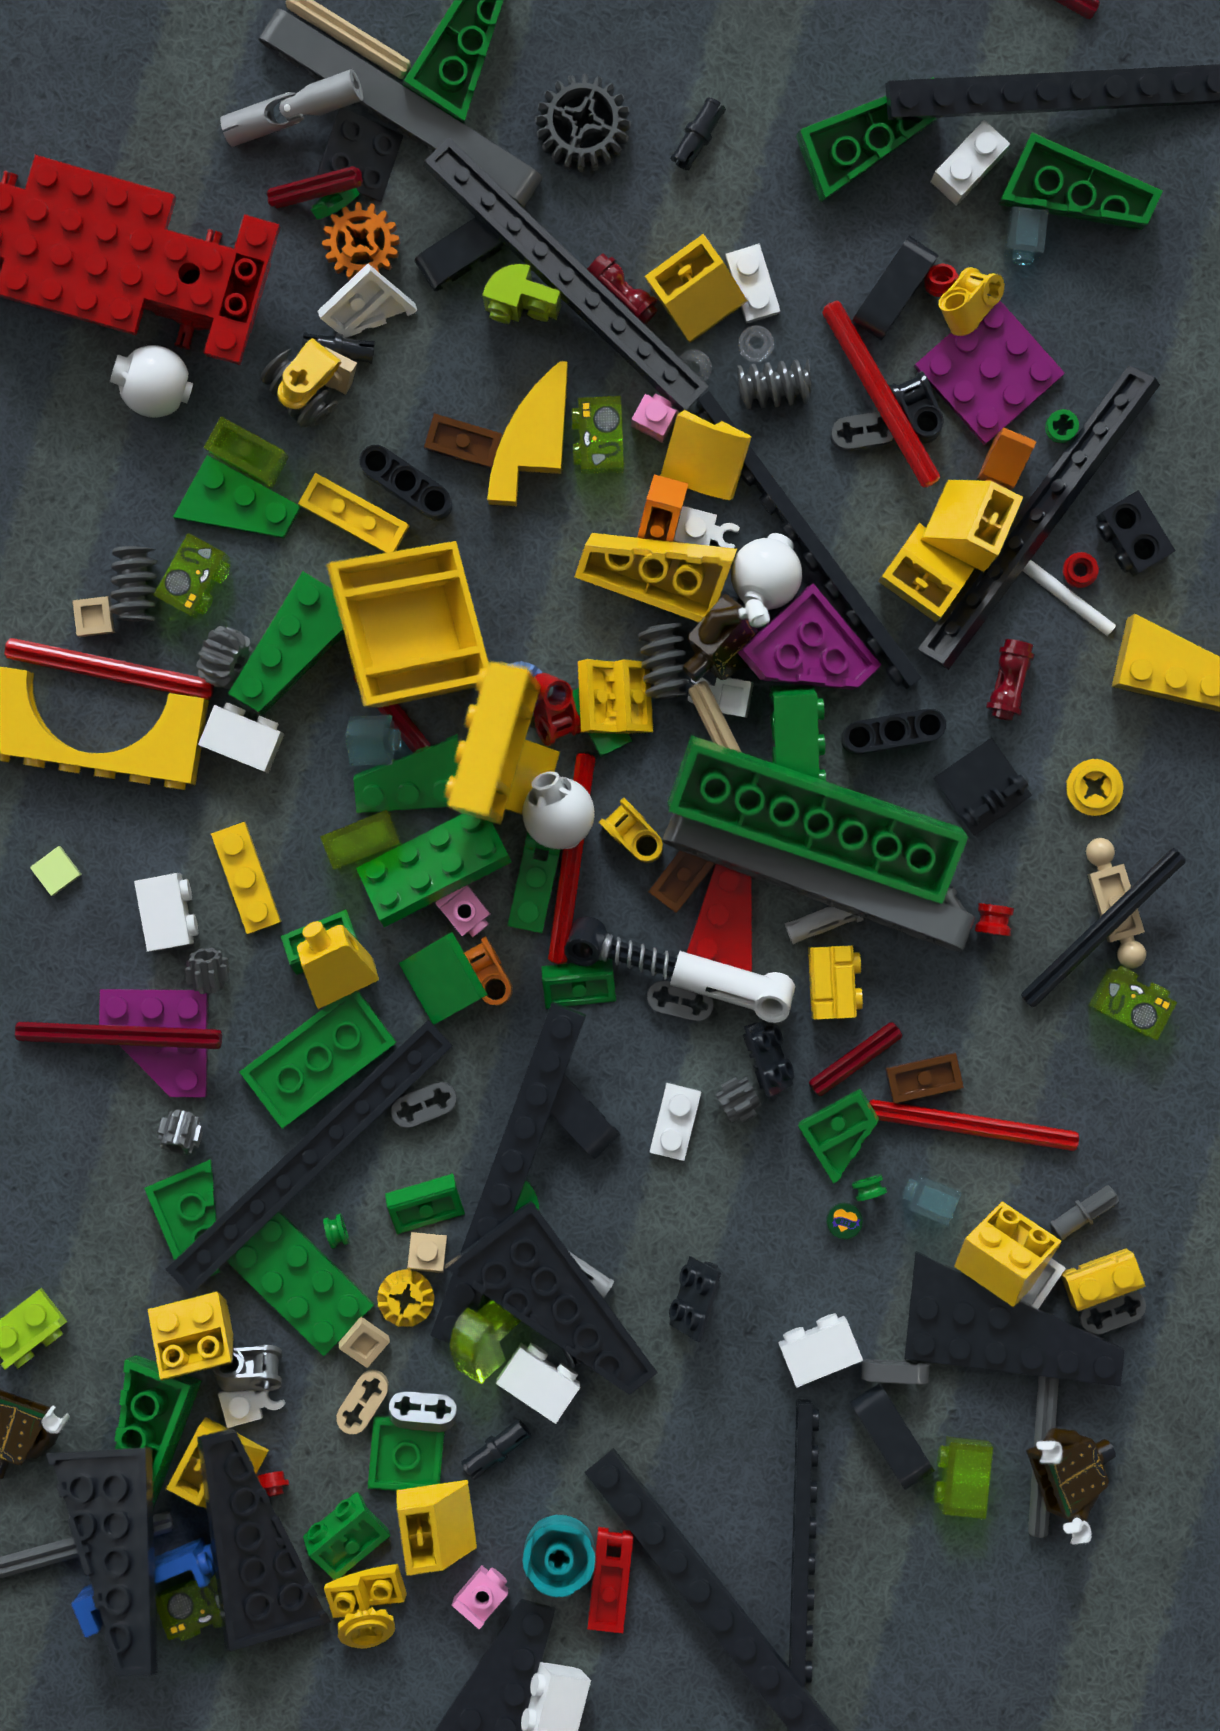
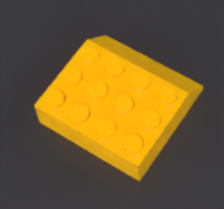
[327,541,489,707]
[445,662,541,824]

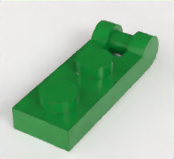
[507,832,561,933]

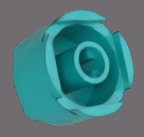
[523,1515,595,1597]

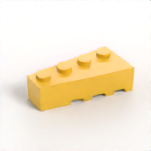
[575,533,737,622]
[1112,614,1220,712]

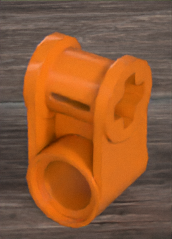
[464,936,513,1006]

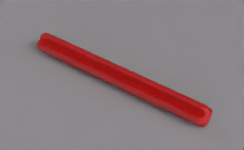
[822,301,940,488]
[4,638,214,700]
[548,753,595,964]
[869,1099,1079,1151]

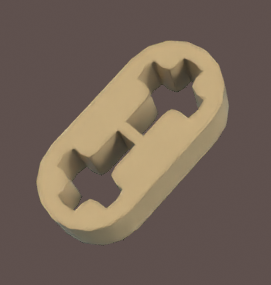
[336,1370,389,1434]

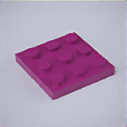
[914,301,1065,445]

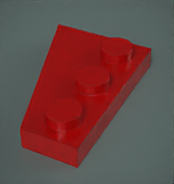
[686,864,752,972]

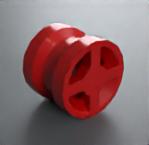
[975,903,1014,936]

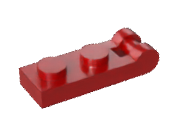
[587,1527,633,1633]

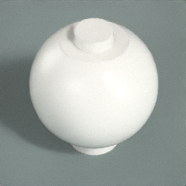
[110,345,193,418]
[731,533,802,610]
[523,772,595,849]

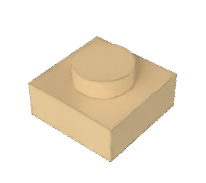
[325,347,357,394]
[73,596,115,637]
[407,1232,447,1273]
[339,1317,390,1368]

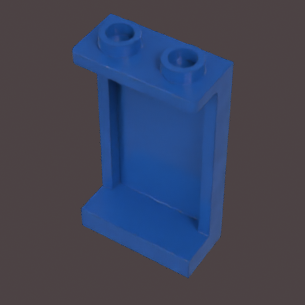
[71,1537,215,1638]

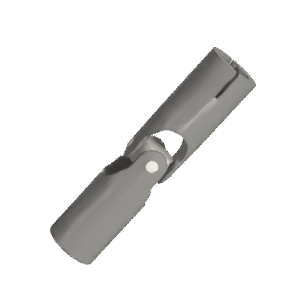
[220,69,364,147]

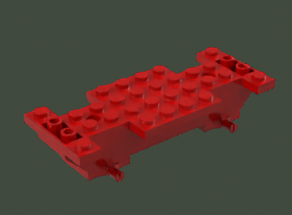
[0,155,280,366]

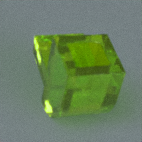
[450,1300,521,1384]

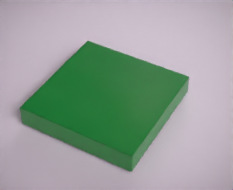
[399,932,488,1025]
[368,1415,445,1491]

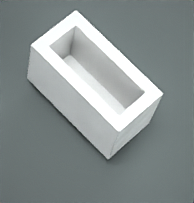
[931,120,1010,206]
[198,702,284,773]
[134,873,198,952]
[778,1313,863,1387]
[496,1343,580,1424]
[521,1662,591,1731]

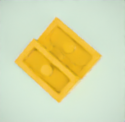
[660,410,752,500]
[578,659,653,733]

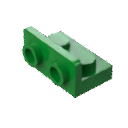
[303,1492,391,1580]

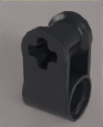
[889,371,944,444]

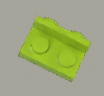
[0,1288,67,1370]

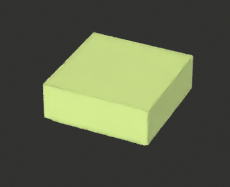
[30,846,82,896]

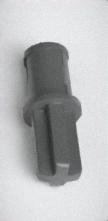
[1050,1185,1119,1241]

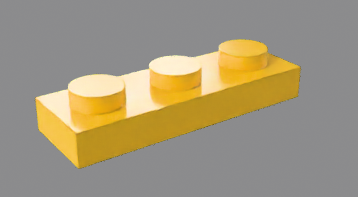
[298,473,409,553]
[211,822,281,934]

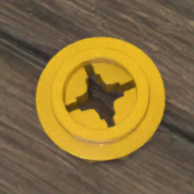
[1066,759,1123,816]
[377,1269,434,1327]
[338,1607,395,1648]

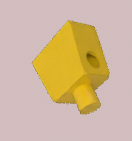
[297,922,379,1009]

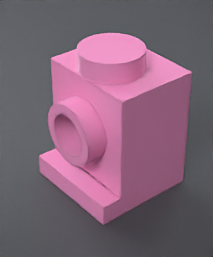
[631,394,679,443]
[435,885,491,937]
[452,1565,509,1629]

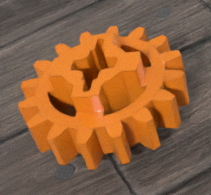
[322,202,400,280]

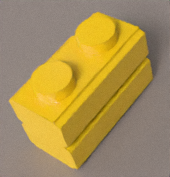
[808,945,863,1019]
[1061,1248,1146,1311]

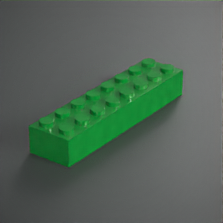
[667,735,968,904]

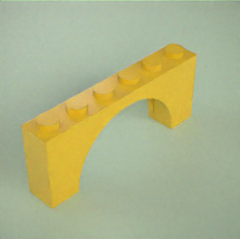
[0,666,209,790]

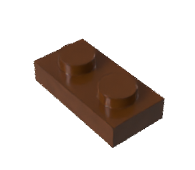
[424,413,503,470]
[648,851,715,913]
[885,1052,964,1103]

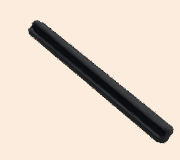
[1021,848,1186,1007]

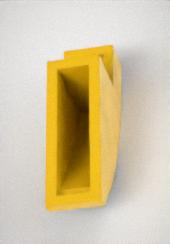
[487,361,568,506]

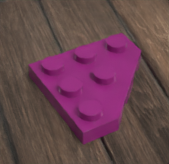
[737,583,881,690]
[99,989,208,1097]

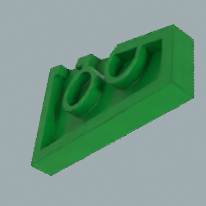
[173,455,301,539]
[353,734,459,813]
[144,1159,220,1276]

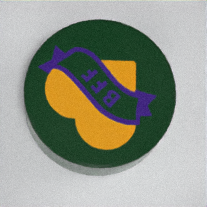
[826,1202,863,1239]

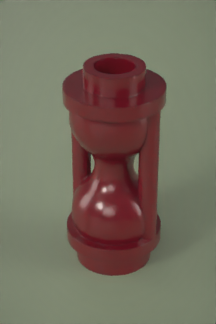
[587,253,658,325]
[986,639,1035,721]

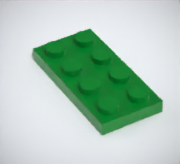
[356,814,512,927]
[239,990,397,1129]
[227,1211,375,1356]

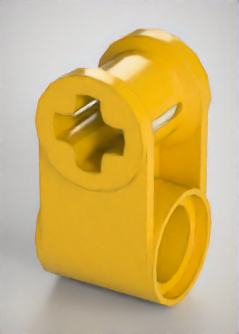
[938,267,1005,336]
[277,338,342,409]
[598,797,663,863]

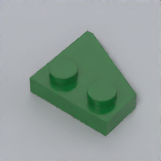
[798,1088,879,1184]

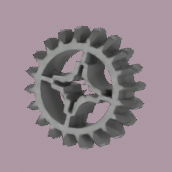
[535,73,631,173]

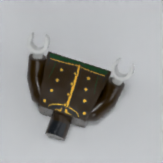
[682,593,770,682]
[0,1390,70,1479]
[1026,1428,1116,1545]

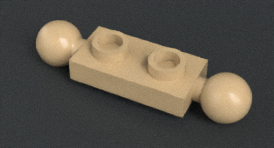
[1086,838,1146,969]

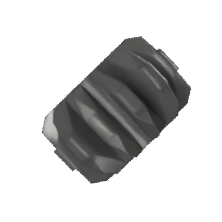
[196,626,252,689]

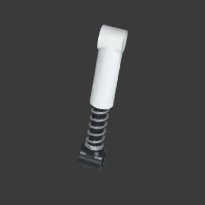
[564,916,795,1023]

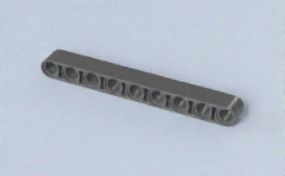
[258,9,543,209]
[662,813,975,952]

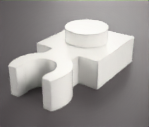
[674,506,740,548]
[687,678,754,718]
[218,1390,286,1428]

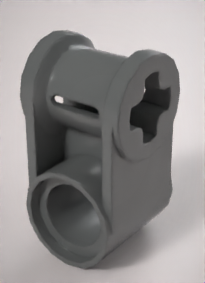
[212,1345,282,1392]

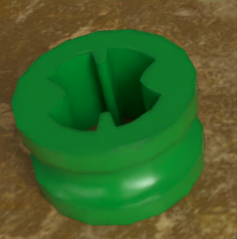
[1045,409,1079,443]
[852,1174,887,1201]
[323,1213,350,1249]

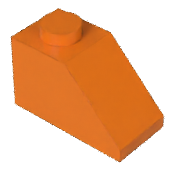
[977,427,1037,491]
[637,474,688,542]

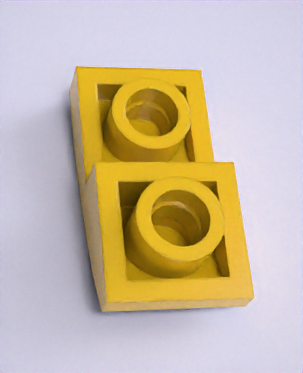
[324,1564,407,1618]

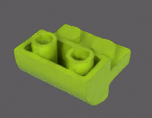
[482,264,561,324]

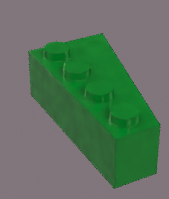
[403,0,504,124]
[796,77,939,203]
[998,132,1163,230]
[228,571,345,715]
[769,684,826,781]
[115,1355,202,1509]

